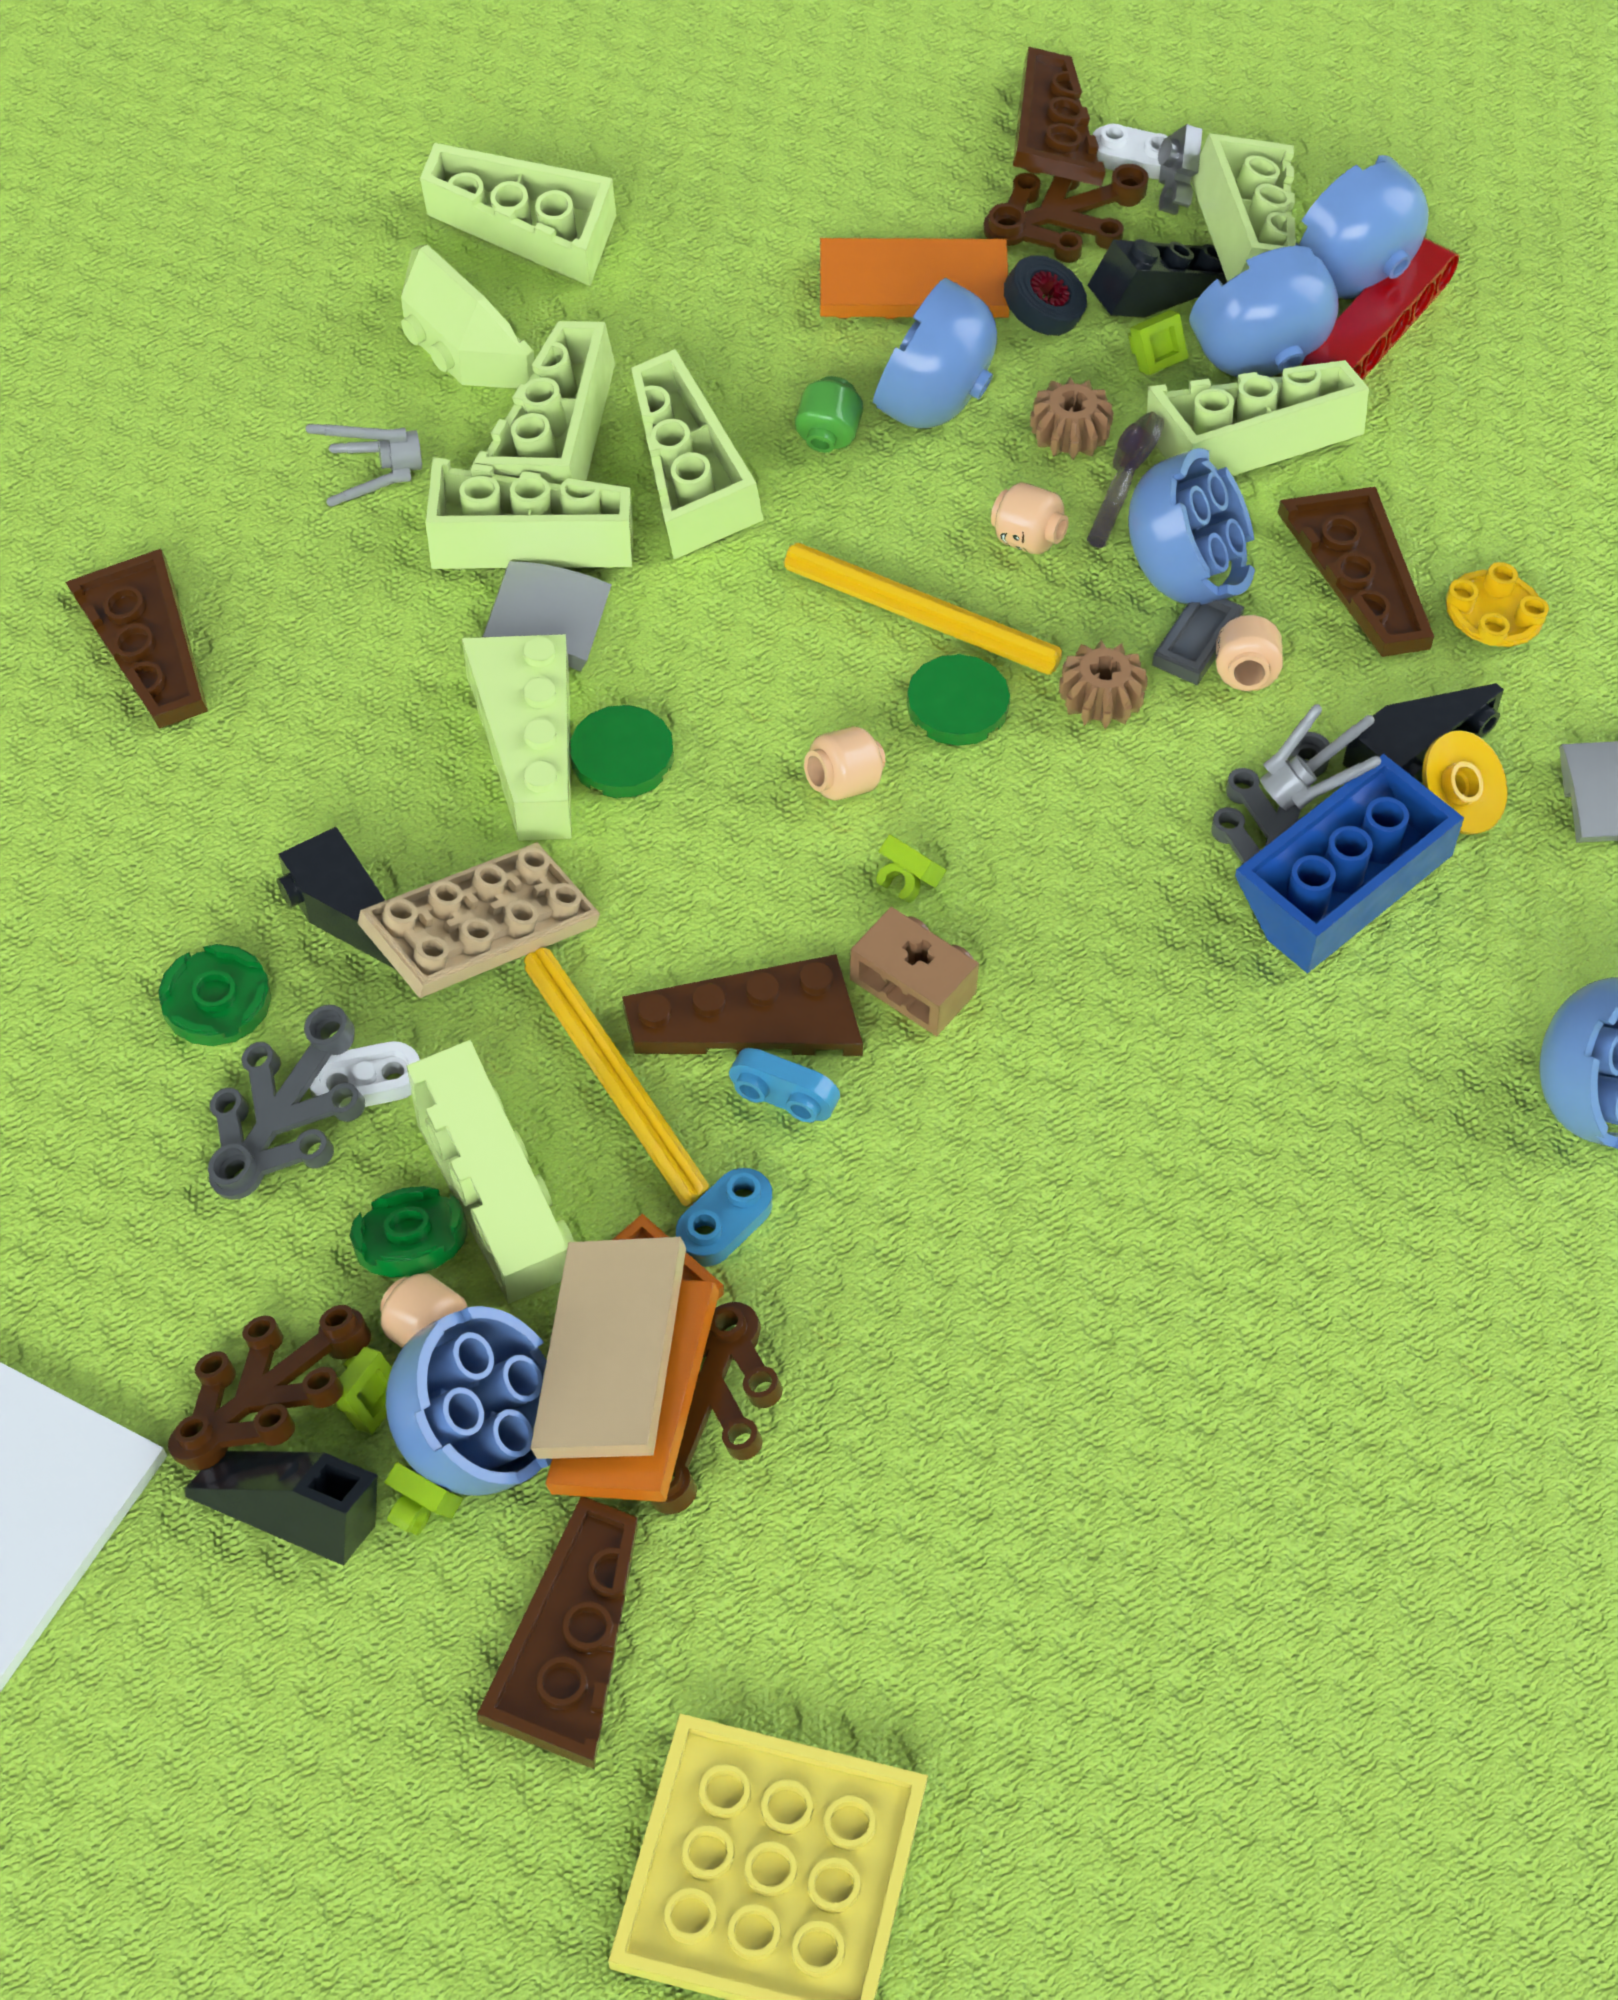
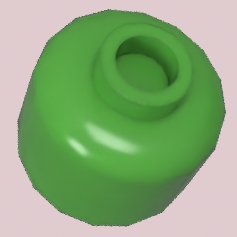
[795,376,863,453]

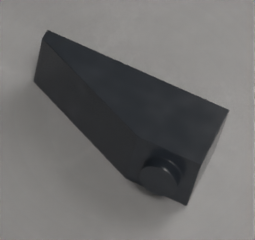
[277,827,395,969]

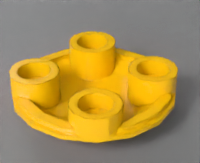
[1446,562,1549,647]

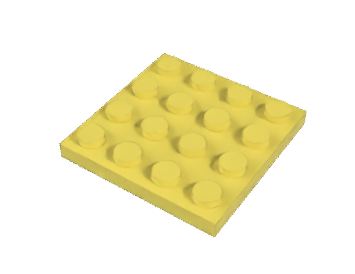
[608,1714,928,2000]

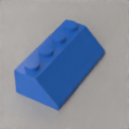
[1235,754,1464,974]

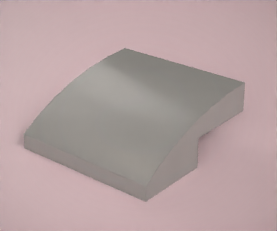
[482,561,612,672]
[1559,741,1618,843]

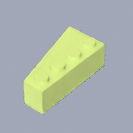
[1191,133,1296,282]
[420,143,616,286]
[473,321,615,485]
[631,349,763,560]
[1146,360,1369,476]
[426,457,633,569]
[462,634,572,841]
[406,1040,574,1304]

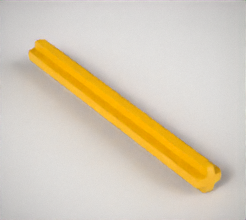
[784,543,1062,675]
[524,947,709,1207]

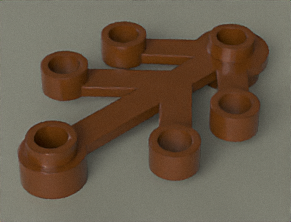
[983,164,1149,263]
[650,1302,783,1514]
[168,1305,371,1471]

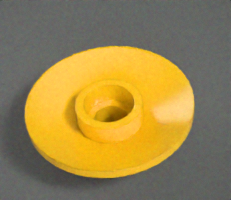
[1422,731,1507,835]

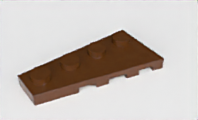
[1013,47,1106,187]
[1278,486,1434,657]
[65,548,208,729]
[622,954,863,1056]
[477,1496,638,1769]

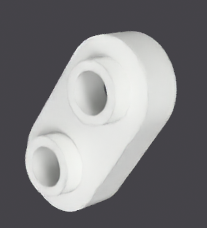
[1092,124,1168,179]
[309,1041,419,1108]

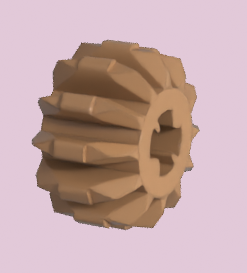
[1030,377,1113,460]
[1059,640,1148,729]

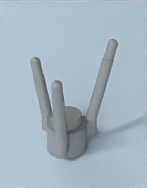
[305,424,422,507]
[1260,704,1381,811]

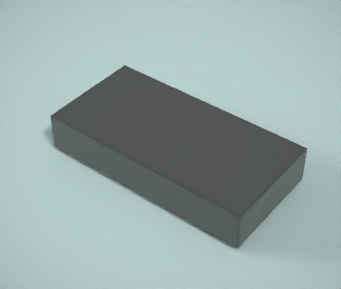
[1152,599,1244,686]

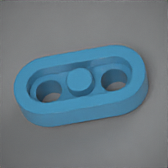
[729,1048,840,1123]
[676,1168,772,1267]

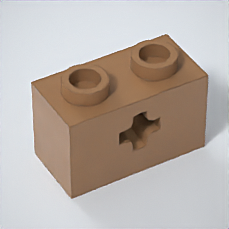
[850,907,979,1037]

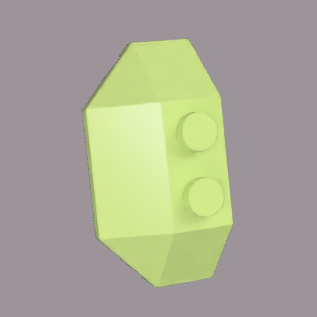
[401,244,534,389]

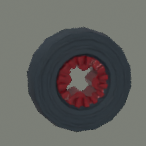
[1004,255,1087,336]

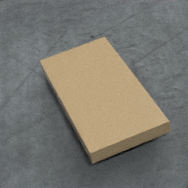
[358,842,600,998]
[531,1237,686,1459]

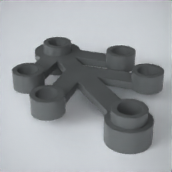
[1211,732,1330,890]
[208,1005,365,1200]

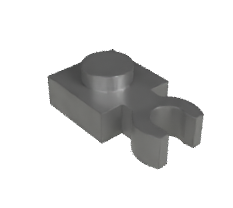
[1158,124,1203,215]

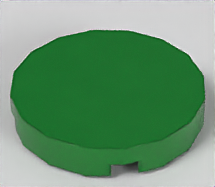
[906,654,1010,746]
[570,705,674,798]
[158,944,272,1046]
[349,1186,468,1277]

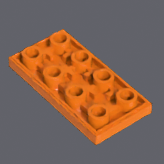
[820,238,1010,319]
[545,1280,719,1502]

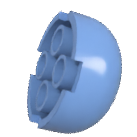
[1296,155,1429,299]
[1189,246,1339,378]
[873,278,997,429]
[1128,448,1255,605]
[1539,977,1618,1149]
[386,1306,552,1496]

